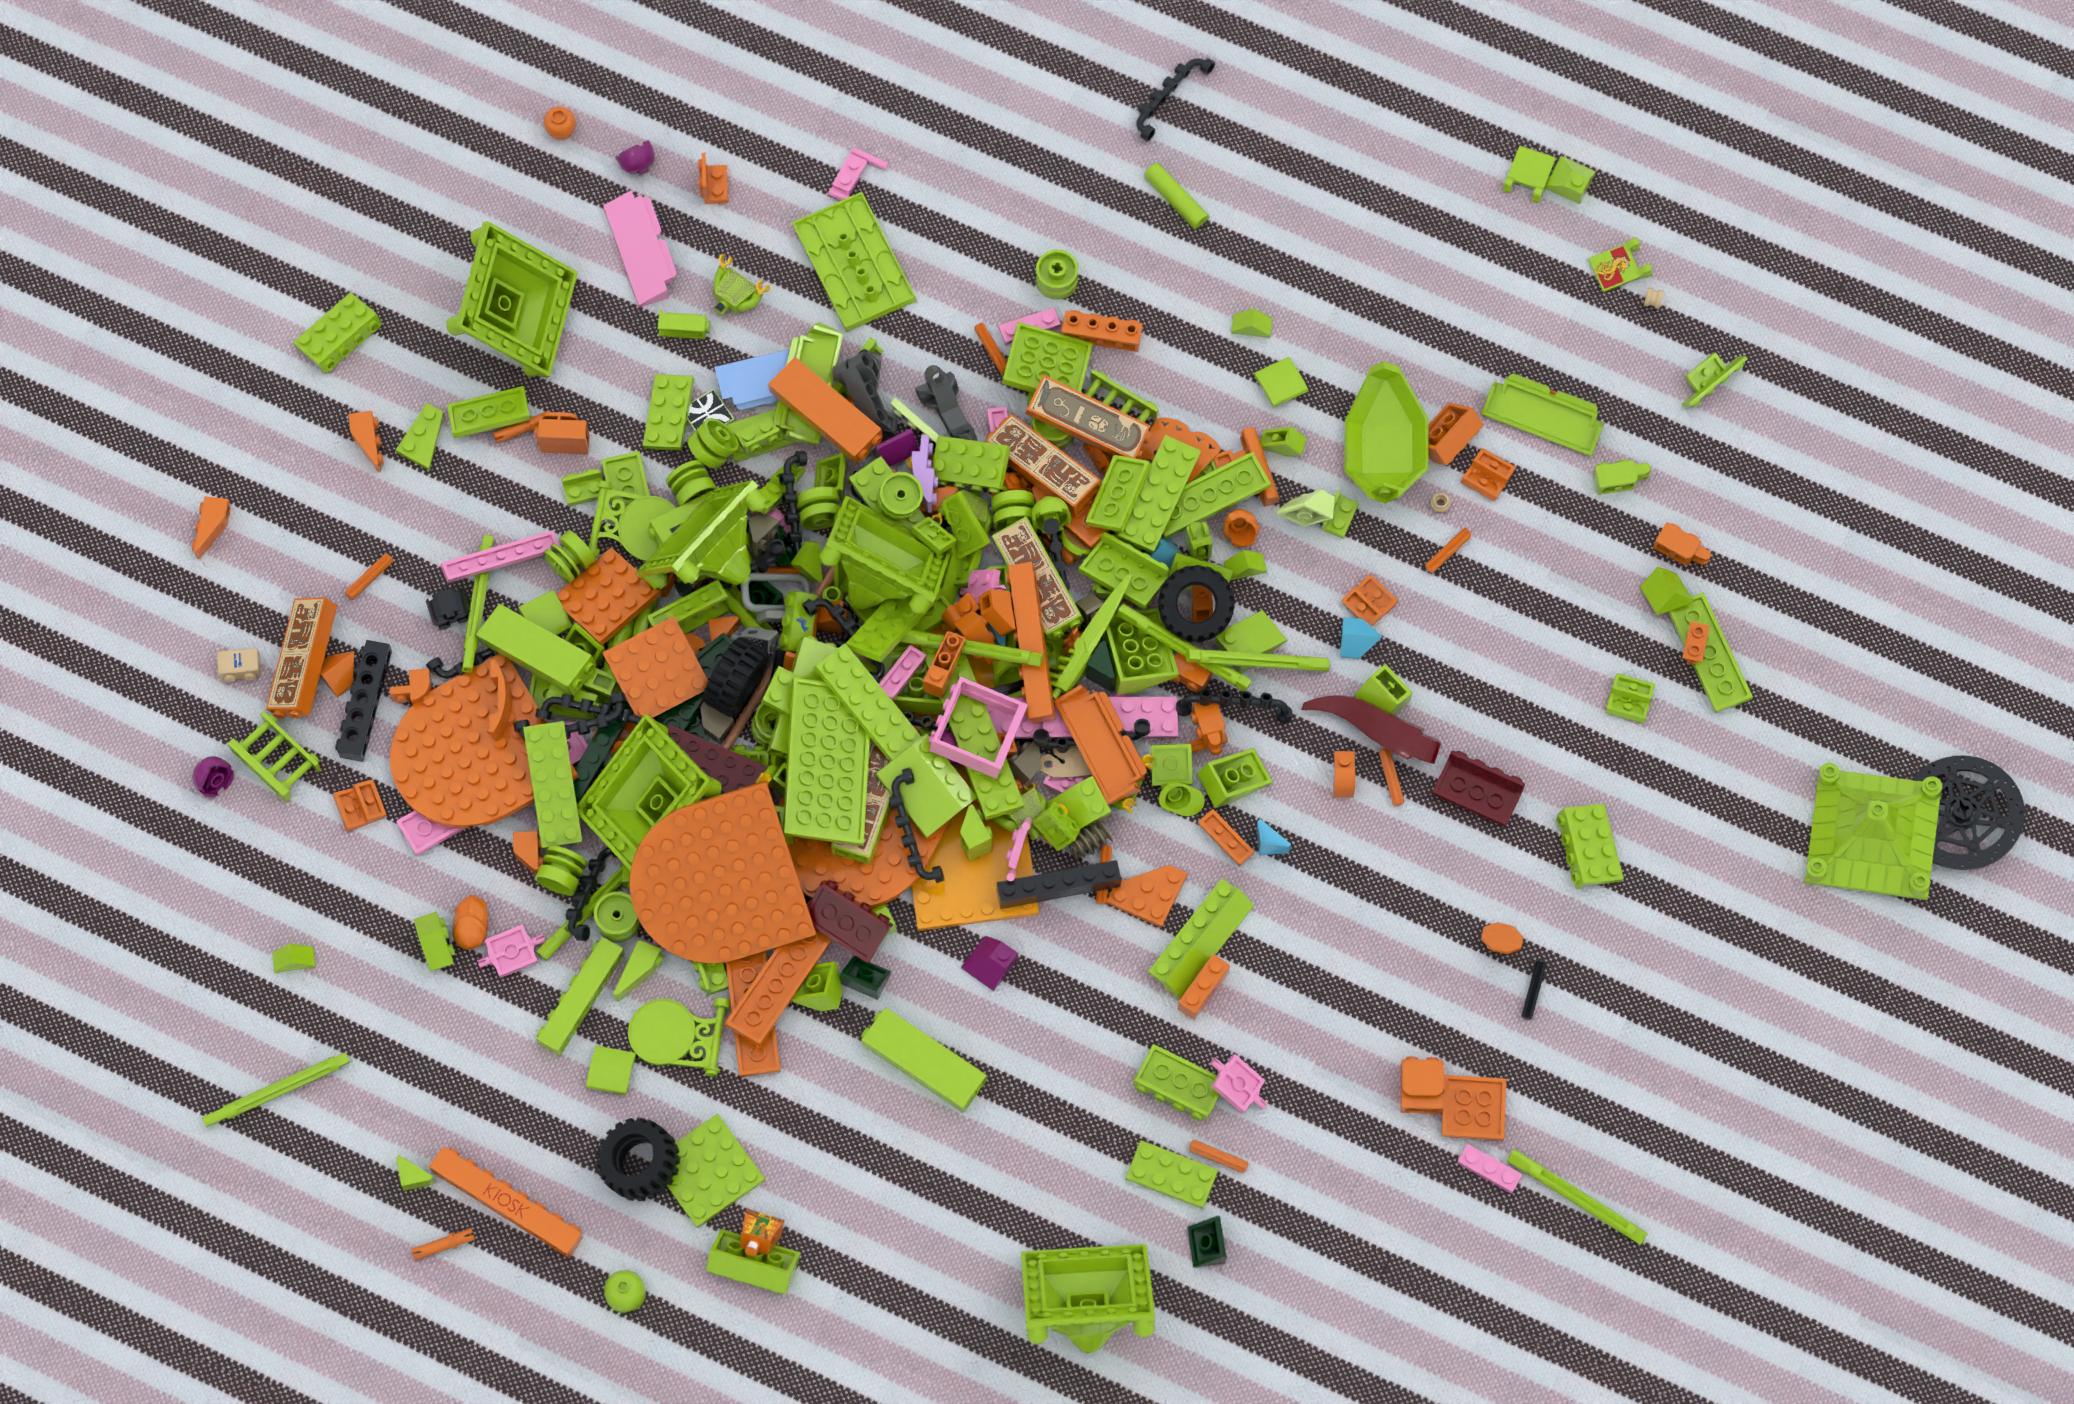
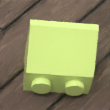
[1277,489,1335,527]

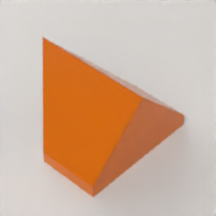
[320,651,354,698]

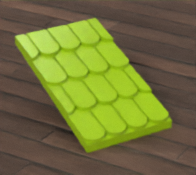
[792,192,917,332]

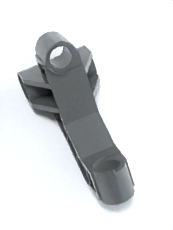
[832,349,898,441]
[915,365,978,441]

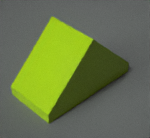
[1231,308,1272,338]
[791,541,823,582]
[1224,550,1267,580]
[272,944,316,973]
[396,1155,435,1191]

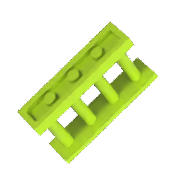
[1085,369,1159,423]
[647,580,730,634]
[228,711,321,802]

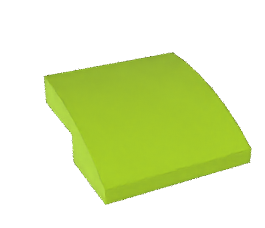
[1254,357,1308,407]
[518,590,572,636]
[1605,673,1655,724]
[586,1045,636,1095]

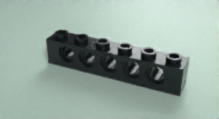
[335,640,392,762]

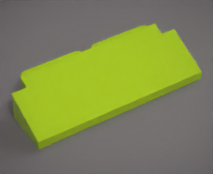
[773,325,843,445]
[1481,373,1605,456]

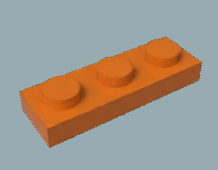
[1198,809,1255,867]

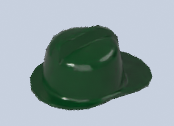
[769,525,796,567]

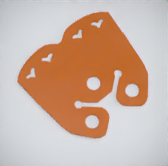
[1140,417,1221,483]

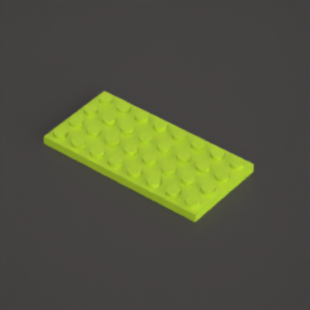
[782,677,870,846]

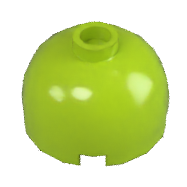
[1031,496,1072,534]
[604,1270,646,1313]

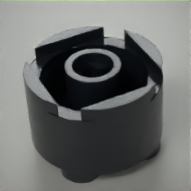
[425,588,471,630]

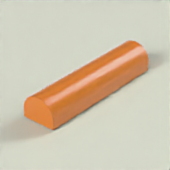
[1240,427,1280,507]

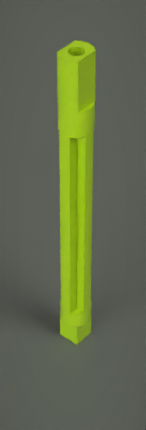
[461,534,494,673]
[1117,603,1252,692]
[900,630,1043,667]
[1186,649,1330,672]
[536,865,623,961]
[202,1052,350,1127]
[1507,1149,1648,1245]

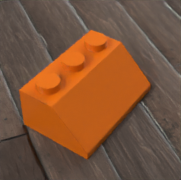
[1428,402,1484,466]

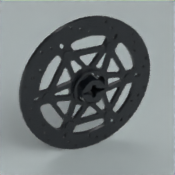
[1911,755,2025,870]

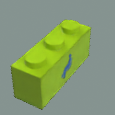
[779,591,818,654]

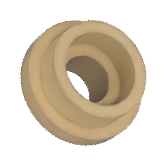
[1431,493,1451,512]

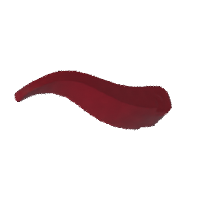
[1301,695,1441,764]

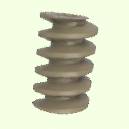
[1068,821,1113,861]

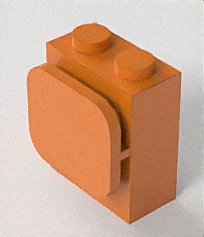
[534,412,590,455]
[1400,1056,1444,1114]

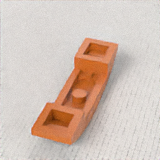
[489,659,511,741]

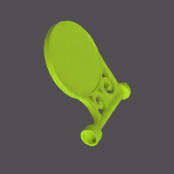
[588,481,676,561]
[628,998,731,1077]

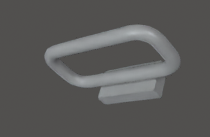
[741,573,811,622]

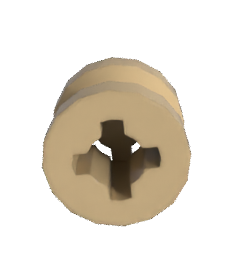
[1644,287,1664,309]

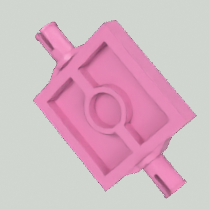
[960,569,1006,603]
[477,924,545,978]
[1210,1054,1267,1113]

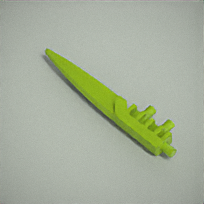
[1050,573,1132,700]

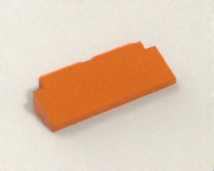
[1054,685,1147,805]

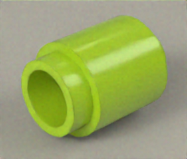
[822,586,842,602]

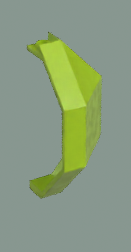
[1344,361,1428,504]

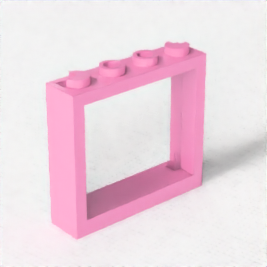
[928,677,1028,779]

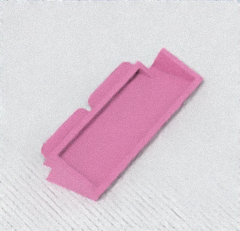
[603,190,677,307]

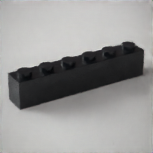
[996,860,1121,909]

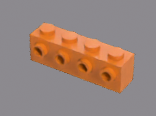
[1061,310,1143,352]

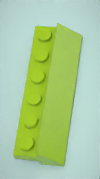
[1148,878,1254,999]

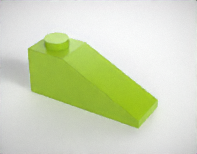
[613,939,664,1001]

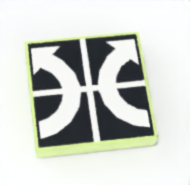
[687,389,735,431]

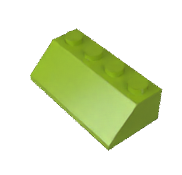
[706,1229,801,1294]

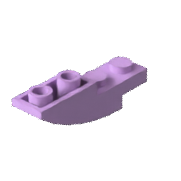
[912,435,938,513]

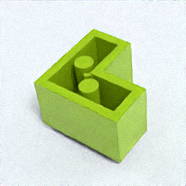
[413,911,455,971]

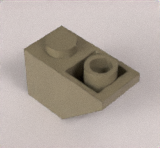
[748,512,780,557]
[1075,593,1103,628]
[700,701,735,745]
[1007,740,1041,785]

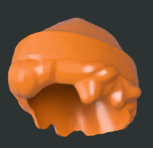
[1224,509,1260,547]

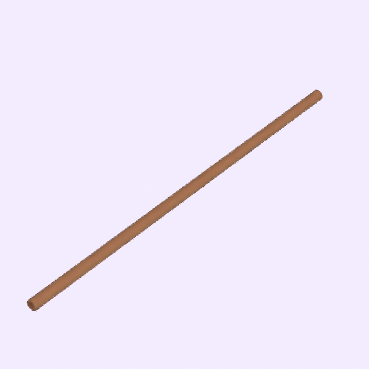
[721,468,898,750]

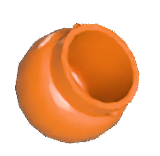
[543,106,576,140]

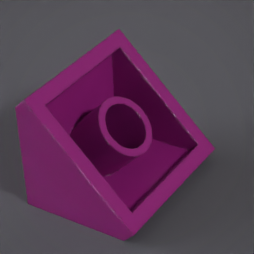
[872,428,919,467]

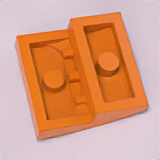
[1461,448,1516,502]
[1341,573,1399,627]
[333,779,387,832]

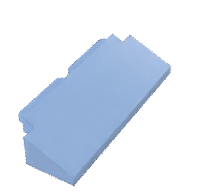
[714,349,789,410]

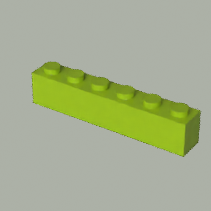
[536,937,625,1057]

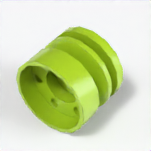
[666,460,717,506]
[543,530,596,583]
[751,703,778,748]
[535,845,588,896]

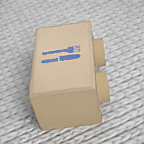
[217,648,261,683]

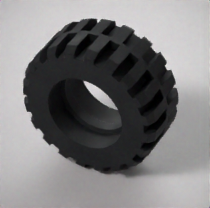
[1158,565,1235,642]
[703,637,770,717]
[596,1118,680,1202]

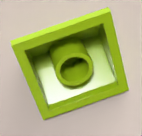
[814,453,847,501]
[1640,566,1694,616]
[565,623,605,668]

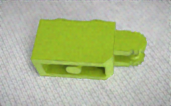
[1593,459,1651,495]
[1185,521,1212,560]

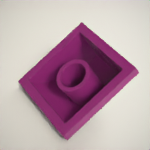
[961,936,1018,992]

